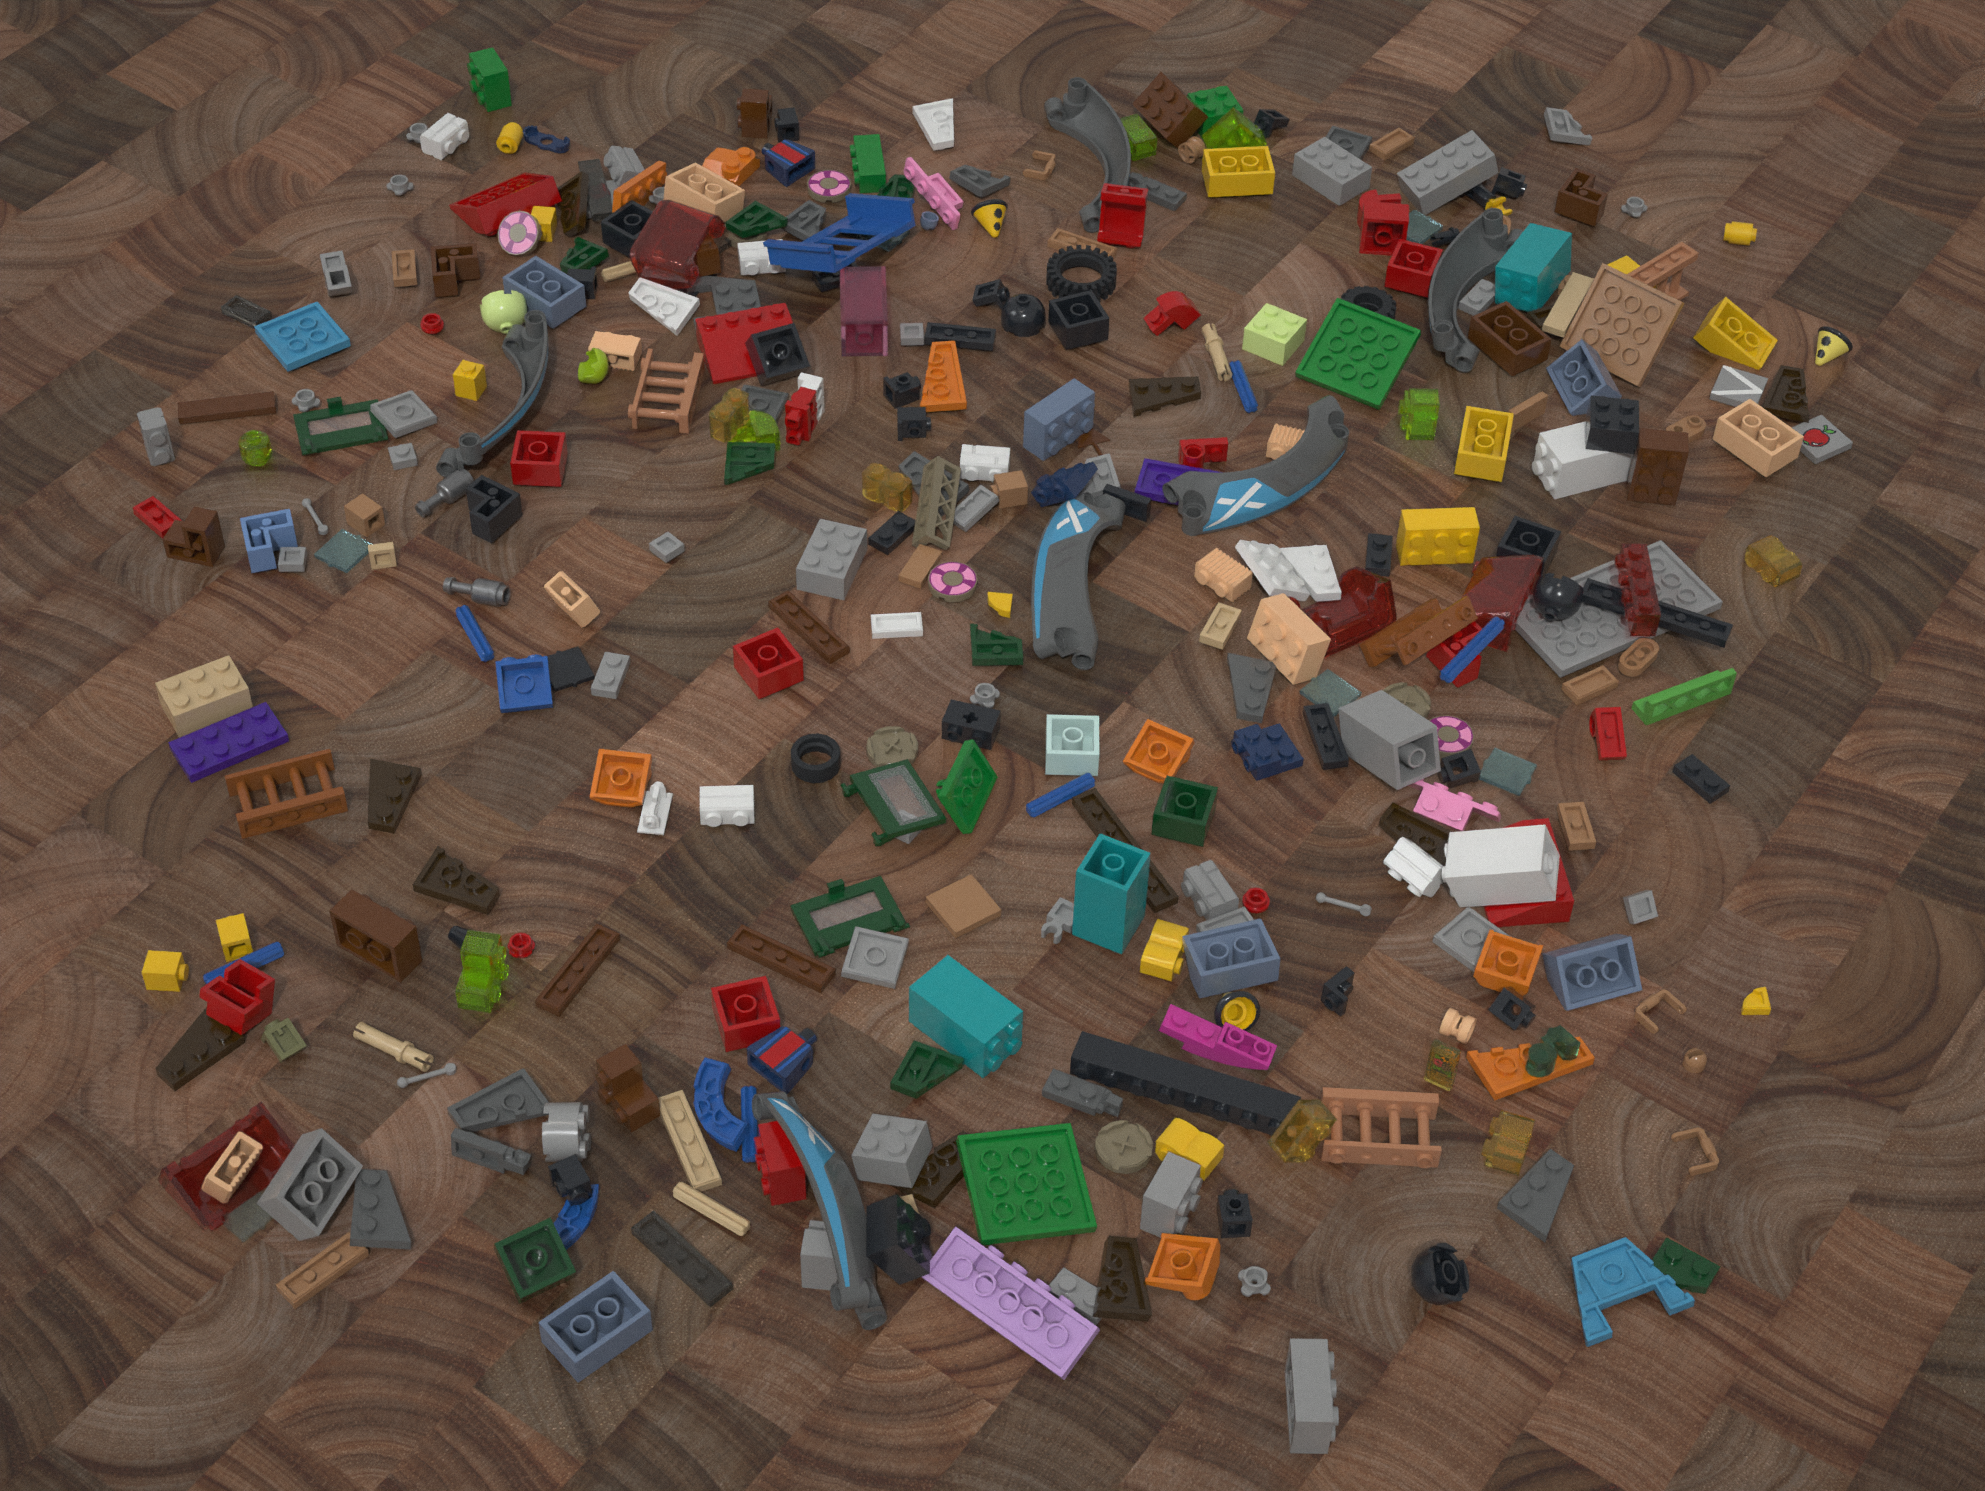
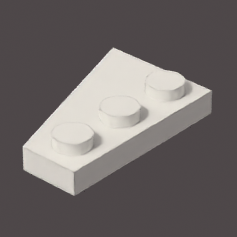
[913,98,954,151]
[629,277,700,336]
[1280,545,1341,602]

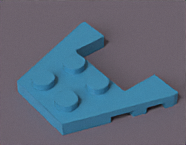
[1571,1237,1695,1347]

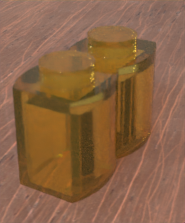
[709,388,750,443]
[862,463,912,512]
[1745,535,1802,587]
[1481,1110,1535,1176]

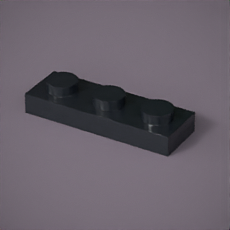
[924,322,996,351]
[1303,703,1349,770]

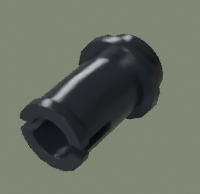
[1430,227,1460,248]

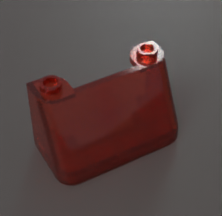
[630,200,726,289]
[1462,554,1544,652]
[1287,566,1397,658]
[157,1101,295,1232]

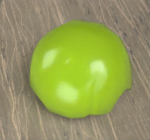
[578,348,609,384]

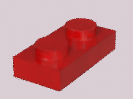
[132,496,182,539]

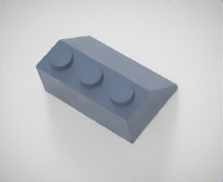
[1546,339,1622,416]
[1182,919,1280,998]
[1542,934,1642,1011]

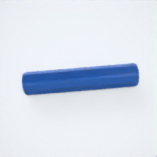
[1229,360,1258,413]
[455,605,494,662]
[1026,773,1095,818]
[203,942,284,985]
[741,1086,758,1163]

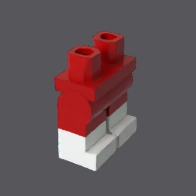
[785,372,825,446]

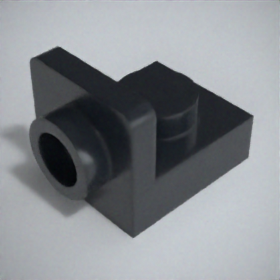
[1252,109,1290,138]
[972,279,1010,310]
[1321,966,1355,1017]

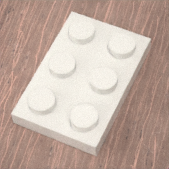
[1235,540,1310,601]

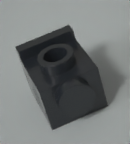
[774,107,799,143]
[1492,167,1527,198]
[567,267,598,299]
[883,372,921,409]
[897,407,931,441]
[1438,749,1481,789]
[1488,986,1536,1030]
[548,1154,593,1206]
[1216,1189,1253,1238]

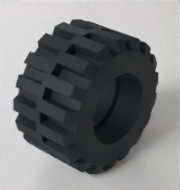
[1340,286,1396,320]

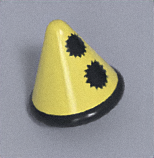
[1815,326,1853,366]

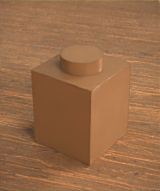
[990,470,1028,509]
[344,493,385,537]

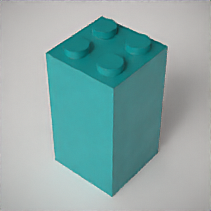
[1495,223,1572,312]
[1072,833,1151,954]
[909,955,1023,1078]

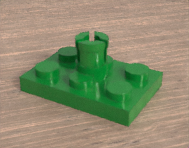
[936,740,998,834]

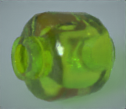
[238,430,272,466]

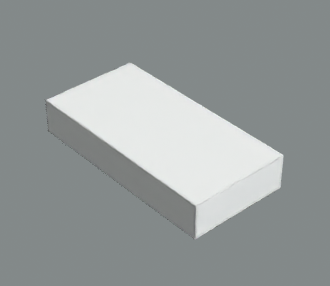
[871,612,923,639]

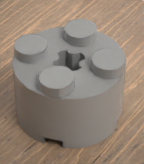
[542,1102,591,1162]

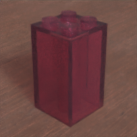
[840,266,888,357]

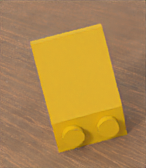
[1693,297,1778,370]

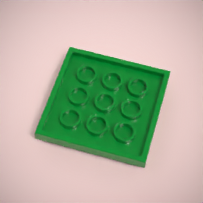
[1295,298,1421,410]
[956,1123,1097,1246]

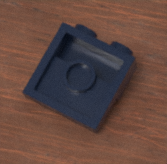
[1031,462,1098,507]
[1231,723,1304,781]

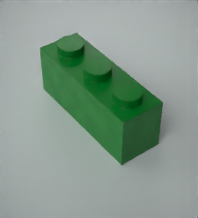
[850,134,886,193]

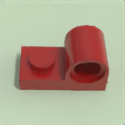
[1178,437,1228,469]
[1589,707,1627,761]

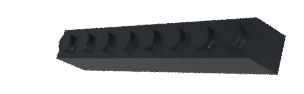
[1070,1031,1301,1140]

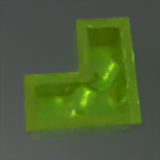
[1202,107,1267,149]
[1398,388,1440,440]
[455,930,509,1013]

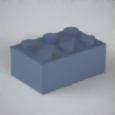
[503,256,586,329]
[1023,378,1095,461]
[538,1271,653,1383]

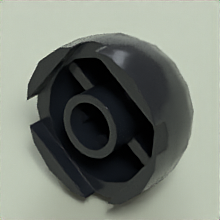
[1001,294,1046,337]
[1533,573,1585,621]
[1411,1243,1469,1305]

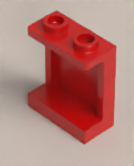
[1097,183,1148,248]

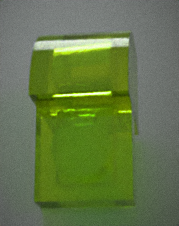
[727,410,780,451]

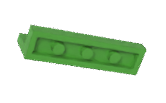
[1632,668,1737,726]

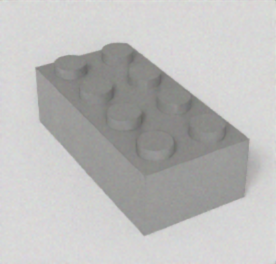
[1397,130,1499,216]

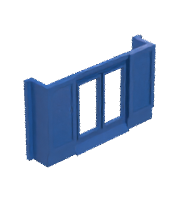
[763,193,916,273]

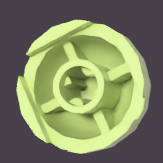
[480,290,527,334]

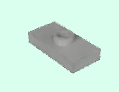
[953,485,999,532]

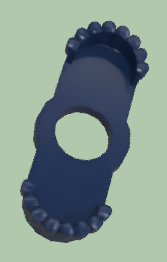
[522,125,570,153]

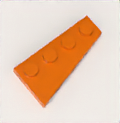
[612,161,667,213]
[920,341,967,412]
[1466,1037,1595,1101]

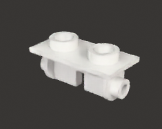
[637,781,673,835]

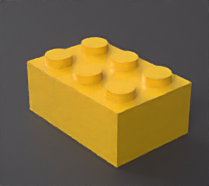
[1202,146,1275,197]
[1454,406,1514,482]
[1396,507,1480,566]

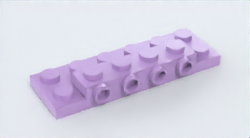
[921,1226,1100,1380]

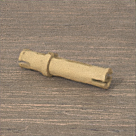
[1202,323,1232,381]
[353,1022,434,1072]

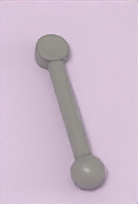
[302,498,328,535]
[1316,892,1372,916]
[397,1063,456,1088]

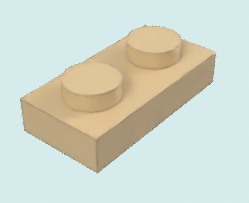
[1199,602,1242,650]

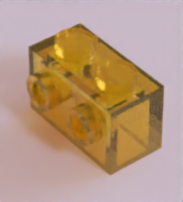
[1267,1099,1337,1163]

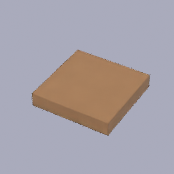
[926,874,1001,939]

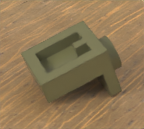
[261,1018,307,1063]

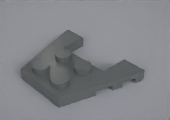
[684,274,761,338]

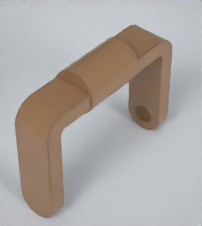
[1023,150,1056,180]
[1634,989,1687,1034]
[1671,1127,1719,1176]

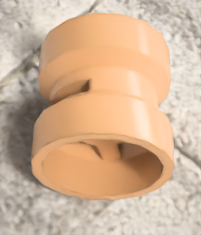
[1439,1008,1477,1044]

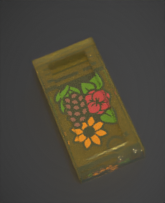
[1424,1039,1461,1091]

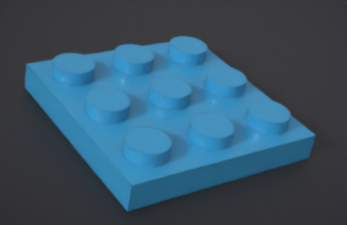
[254,302,351,372]

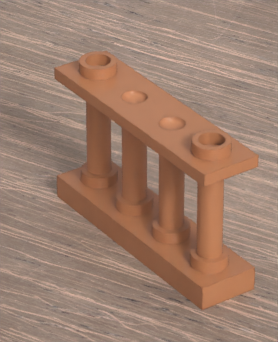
[1627,242,1699,300]
[628,348,705,433]
[1320,1087,1442,1168]

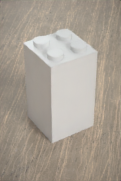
[1532,421,1633,499]
[1442,825,1560,907]

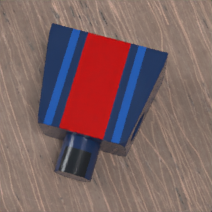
[762,139,815,187]
[747,1026,817,1095]

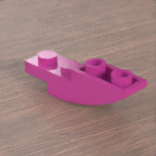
[1159,1004,1277,1070]

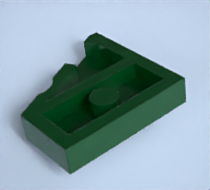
[560,237,609,274]
[724,442,776,485]

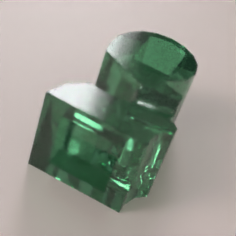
[1525,1025,1581,1077]

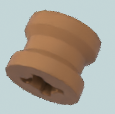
[1178,136,1206,164]

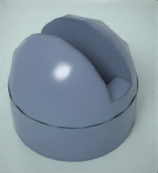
[920,211,939,230]

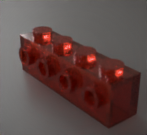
[1615,543,1661,637]

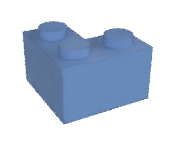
[240,509,298,573]

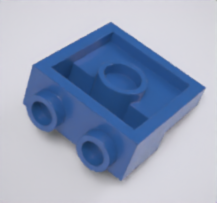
[495,654,553,713]

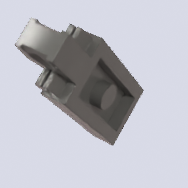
[1128,172,1187,211]
[1042,1069,1123,1117]
[451,1128,531,1175]

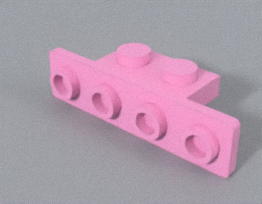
[904,157,964,230]
[1408,779,1501,832]

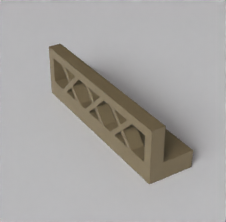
[912,456,961,550]

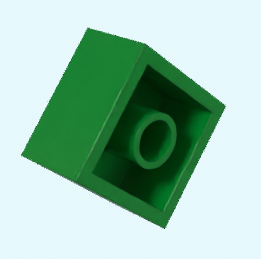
[467,47,512,112]
[1187,85,1244,139]

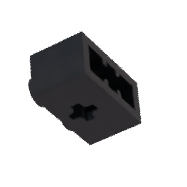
[941,699,1001,750]

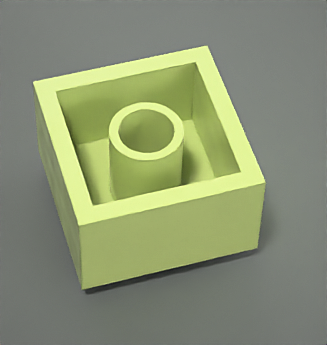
[1242,303,1307,366]

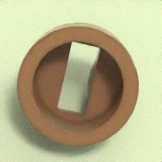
[1682,1048,1707,1073]

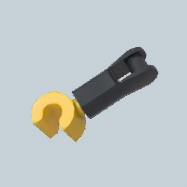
[1464,183,1513,216]

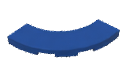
[693,1057,751,1152]
[554,1184,599,1250]

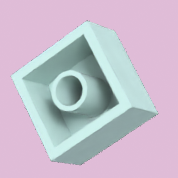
[1045,714,1099,776]

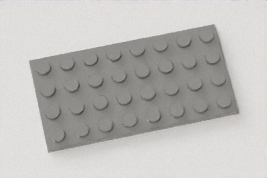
[1501,540,1723,678]

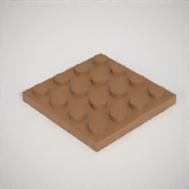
[1559,263,1685,387]

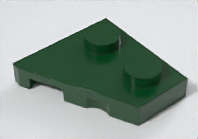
[877,174,915,198]
[726,201,788,238]
[970,623,1023,666]
[890,1040,964,1099]
[1652,1237,1721,1294]

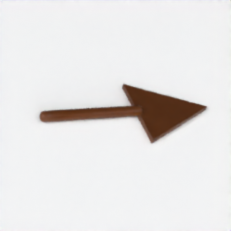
[1077,428,1111,456]

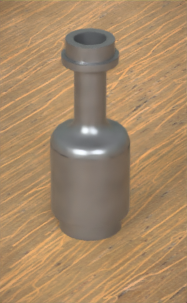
[415,469,474,518]
[443,577,511,607]

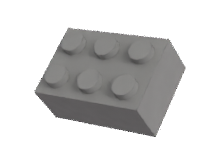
[1292,137,1372,206]
[796,519,867,600]
[256,1128,363,1241]
[1285,1339,1339,1454]

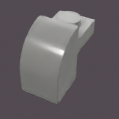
[320,251,352,297]

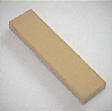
[1542,272,1594,338]
[658,1090,722,1192]

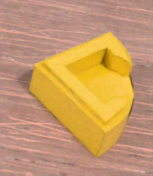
[987,592,1013,618]
[1741,987,1771,1015]

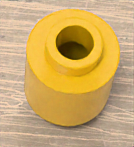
[496,122,523,154]
[1723,221,1757,246]

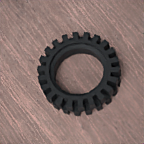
[1046,245,1117,302]

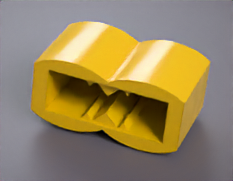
[1140,919,1189,982]
[1155,1118,1224,1181]

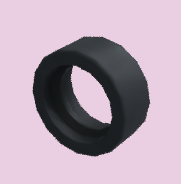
[791,733,841,783]

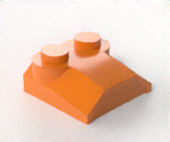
[702,147,760,186]
[1123,719,1195,784]
[590,749,652,808]
[1473,929,1543,996]
[1145,1233,1220,1300]

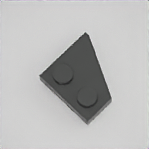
[949,165,1011,198]
[781,200,826,241]

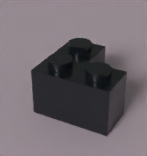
[466,475,523,543]

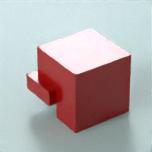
[199,959,275,1035]

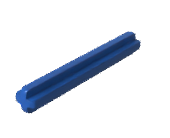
[1440,617,1505,683]

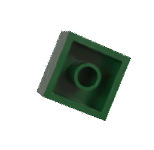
[1151,775,1218,847]
[494,1217,576,1304]

